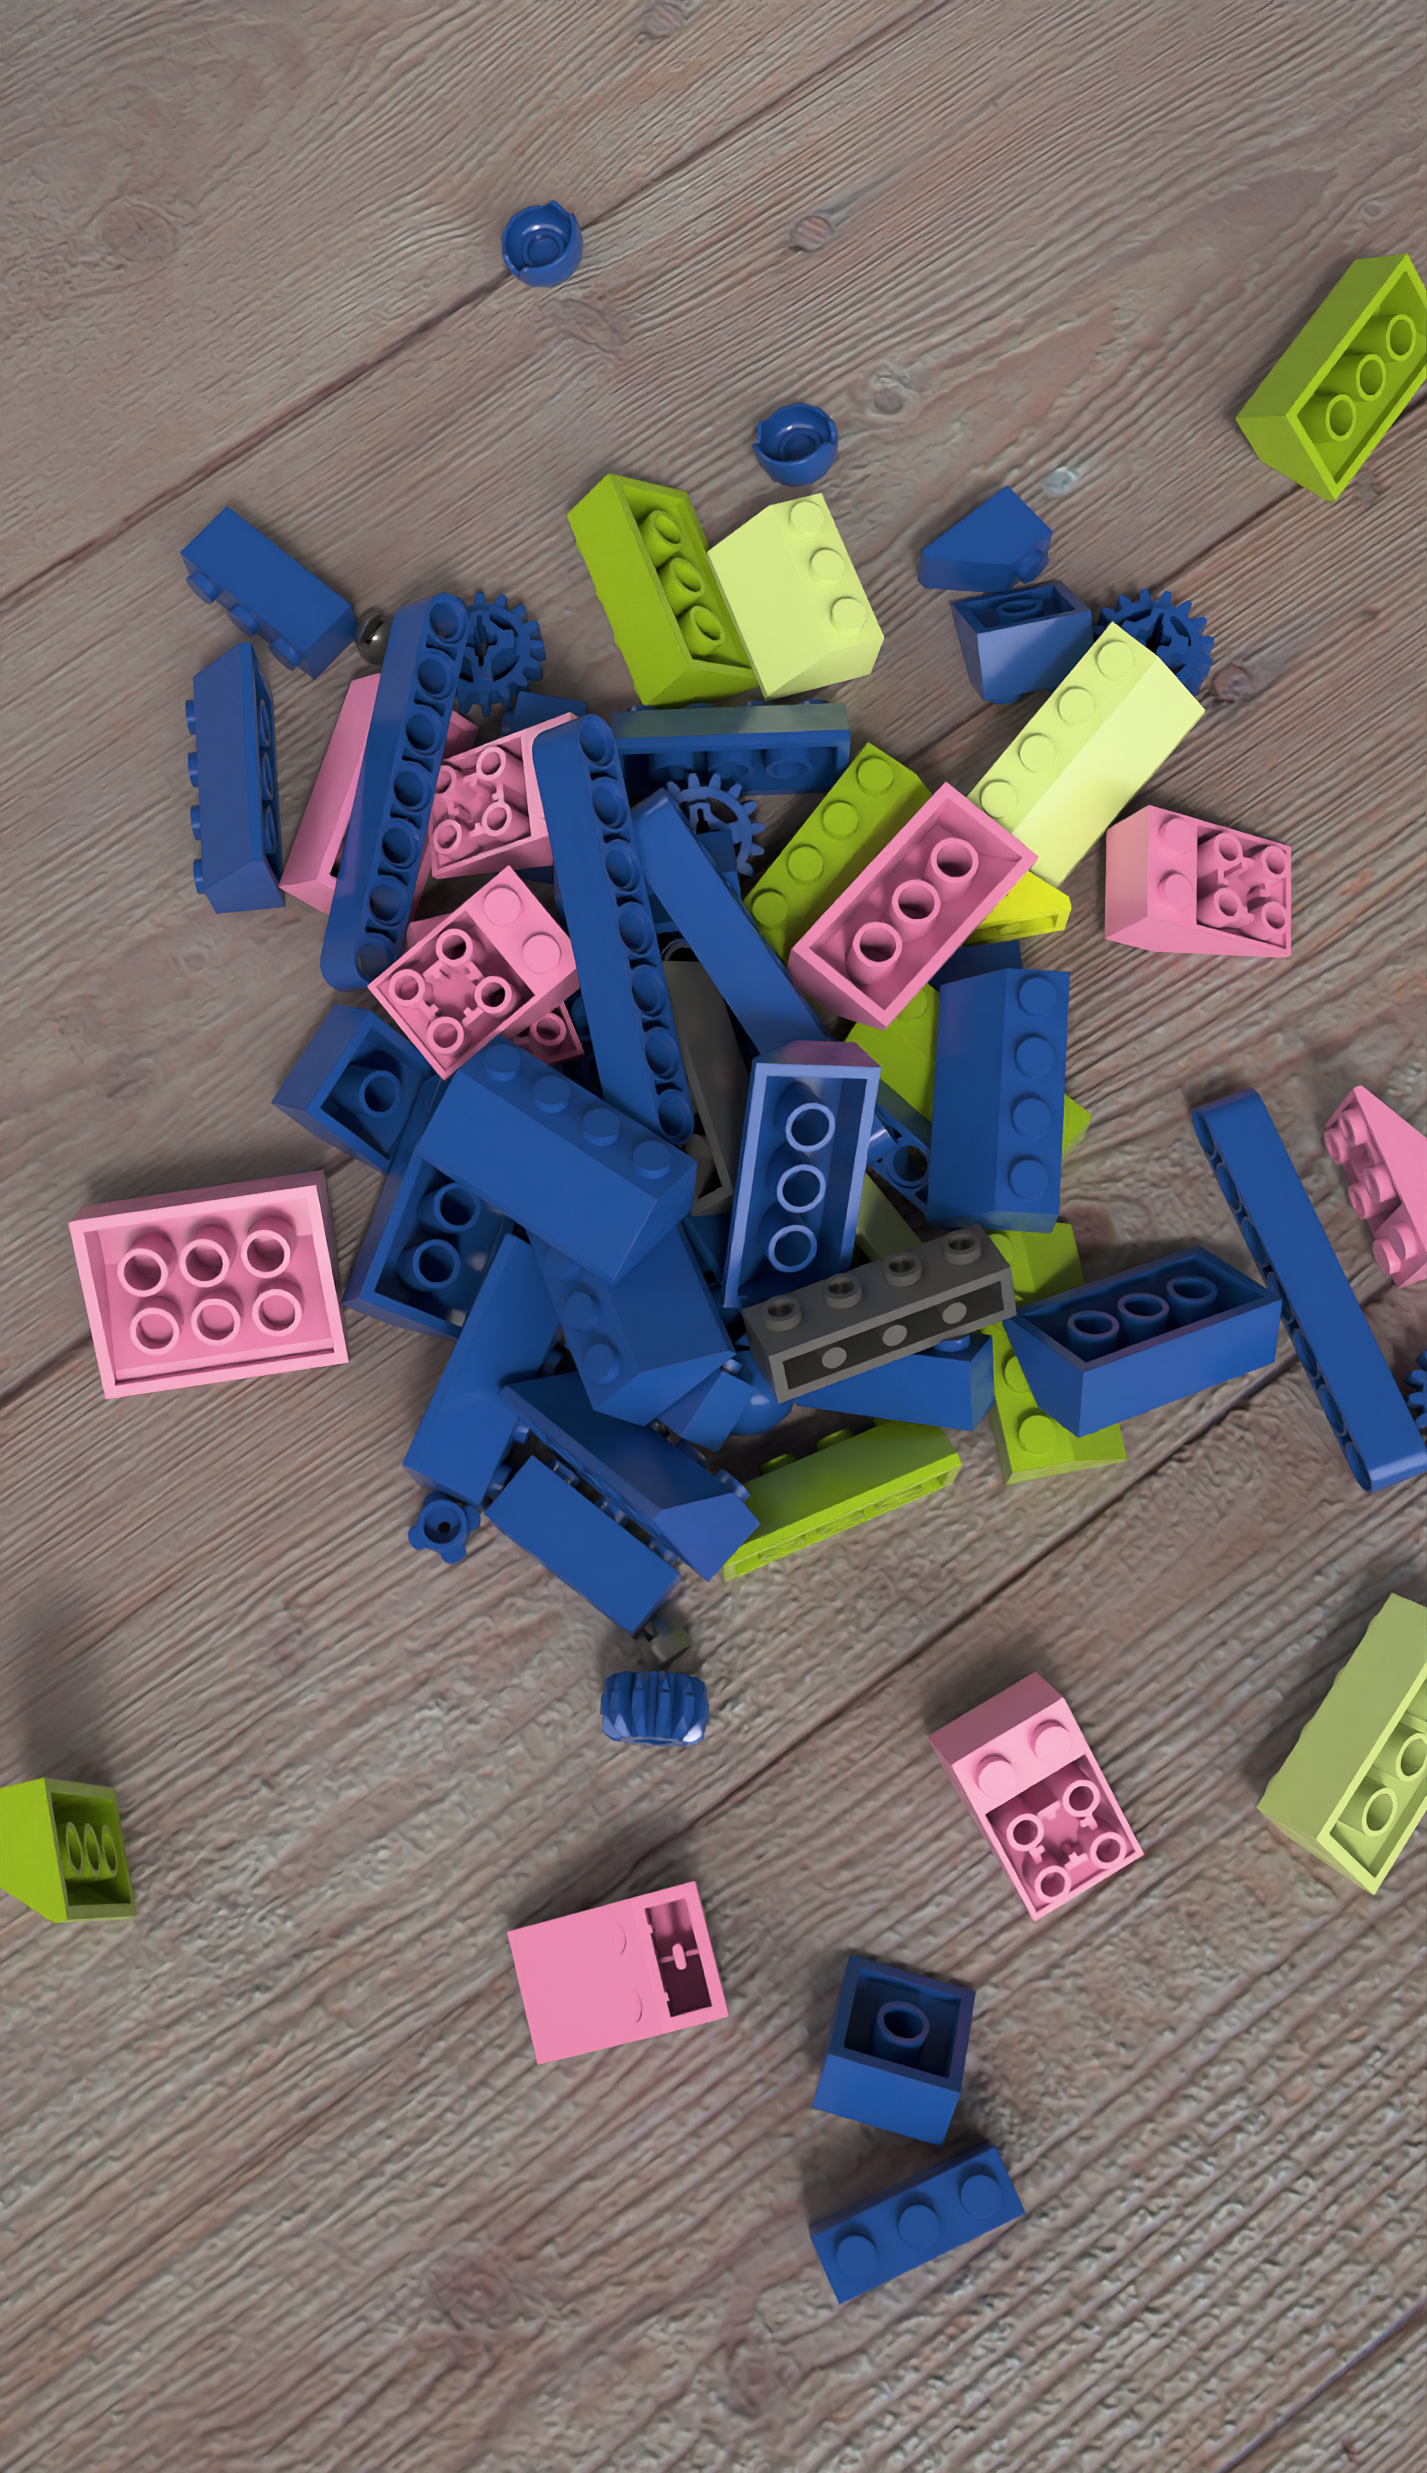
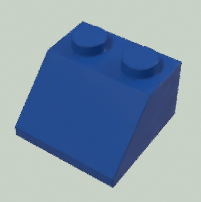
[951,580,1094,704]
[271,1004,438,1176]
[812,1954,976,2147]

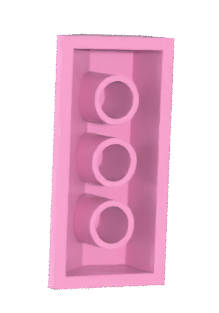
[278,672,479,933]
[786,782,1039,1031]

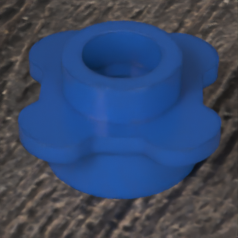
[408,1492,481,1564]

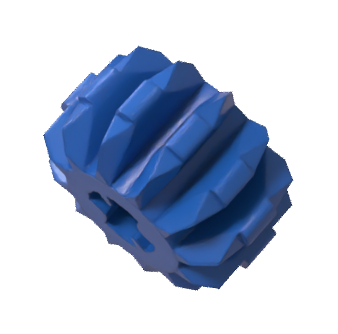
[600,1670,709,1747]

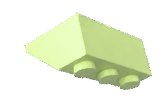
[706,493,884,702]

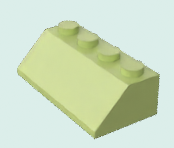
[966,622,1205,889]
[1256,1593,1427,1895]

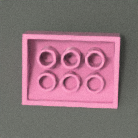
[68,1170,350,1399]

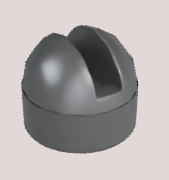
[354,613,392,665]
[638,1618,694,1672]

